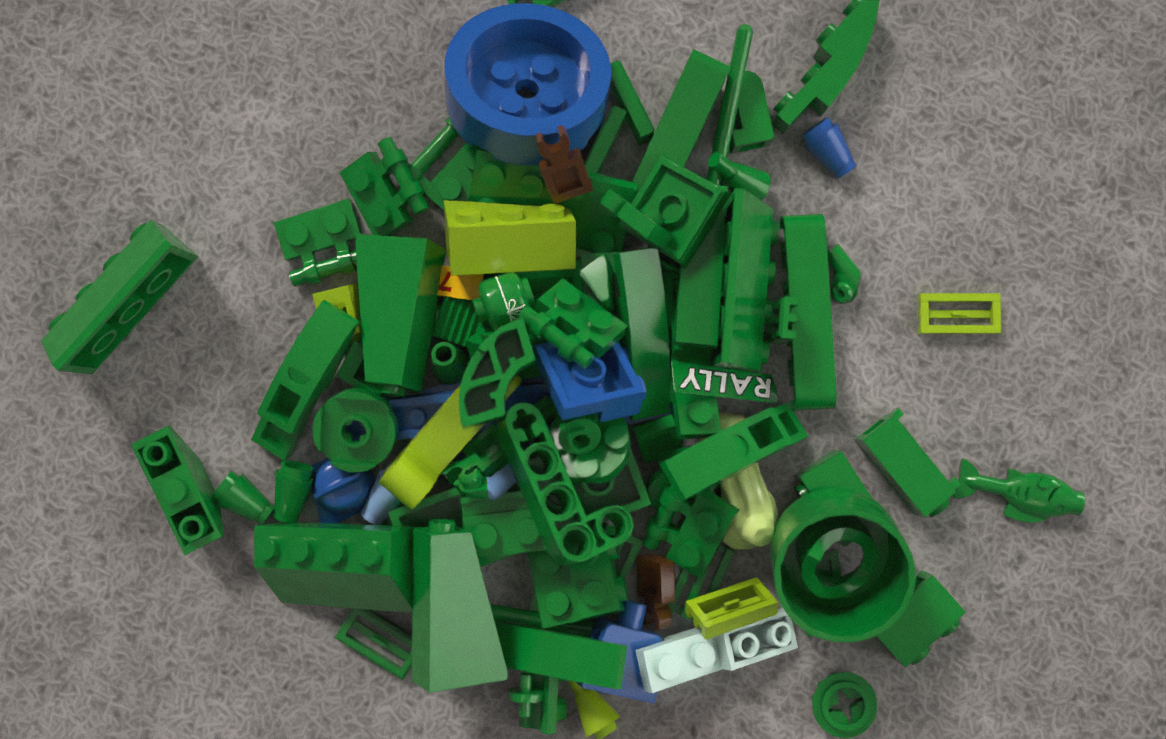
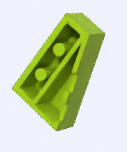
[444,200,576,276]

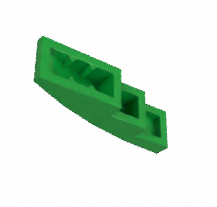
[613,247,670,420]
[494,621,627,689]

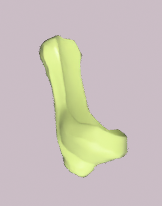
[700,412,778,549]

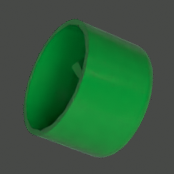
[770,488,916,643]

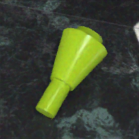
[567,680,620,739]

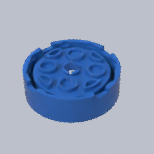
[445,3,611,166]

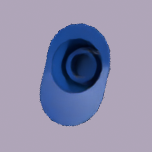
[311,458,375,524]

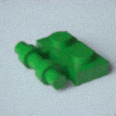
[339,137,429,236]
[273,198,362,287]
[518,278,628,369]
[643,485,740,579]

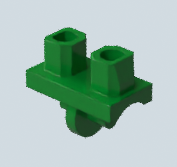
[507,671,567,735]

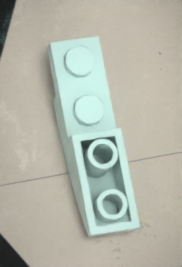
[636,608,798,693]

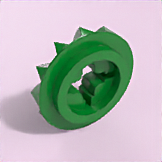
[811,671,877,738]

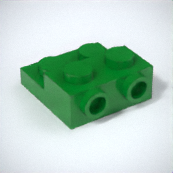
[527,527,629,629]

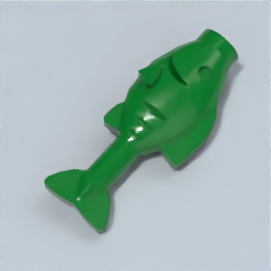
[953,458,1085,523]

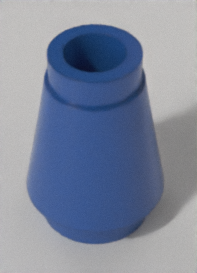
[801,117,857,179]

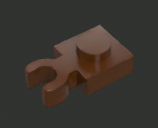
[536,125,593,204]
[636,553,676,631]

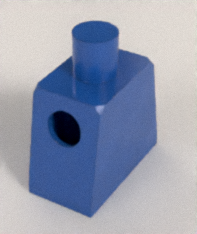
[576,600,662,704]

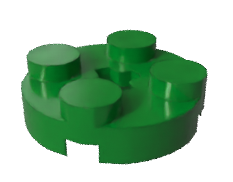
[313,388,398,472]
[549,413,631,485]

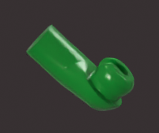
[827,244,861,304]

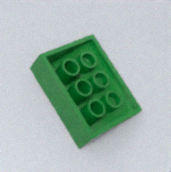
[711,188,779,372]

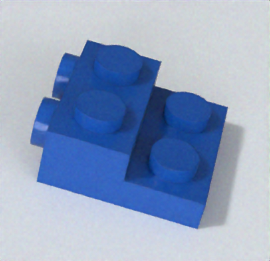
[533,342,646,422]

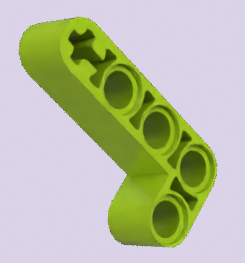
[378,375,522,510]

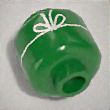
[472,272,536,331]

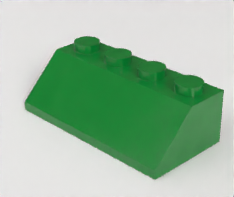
[41,219,199,375]
[254,522,420,613]

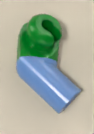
[458,463,517,500]

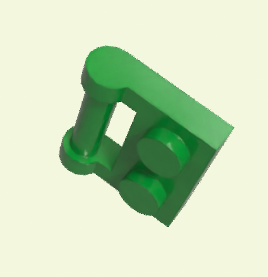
[406,117,479,211]

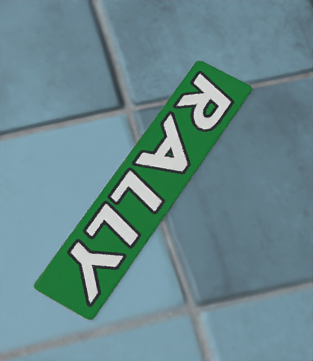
[672,361,778,404]

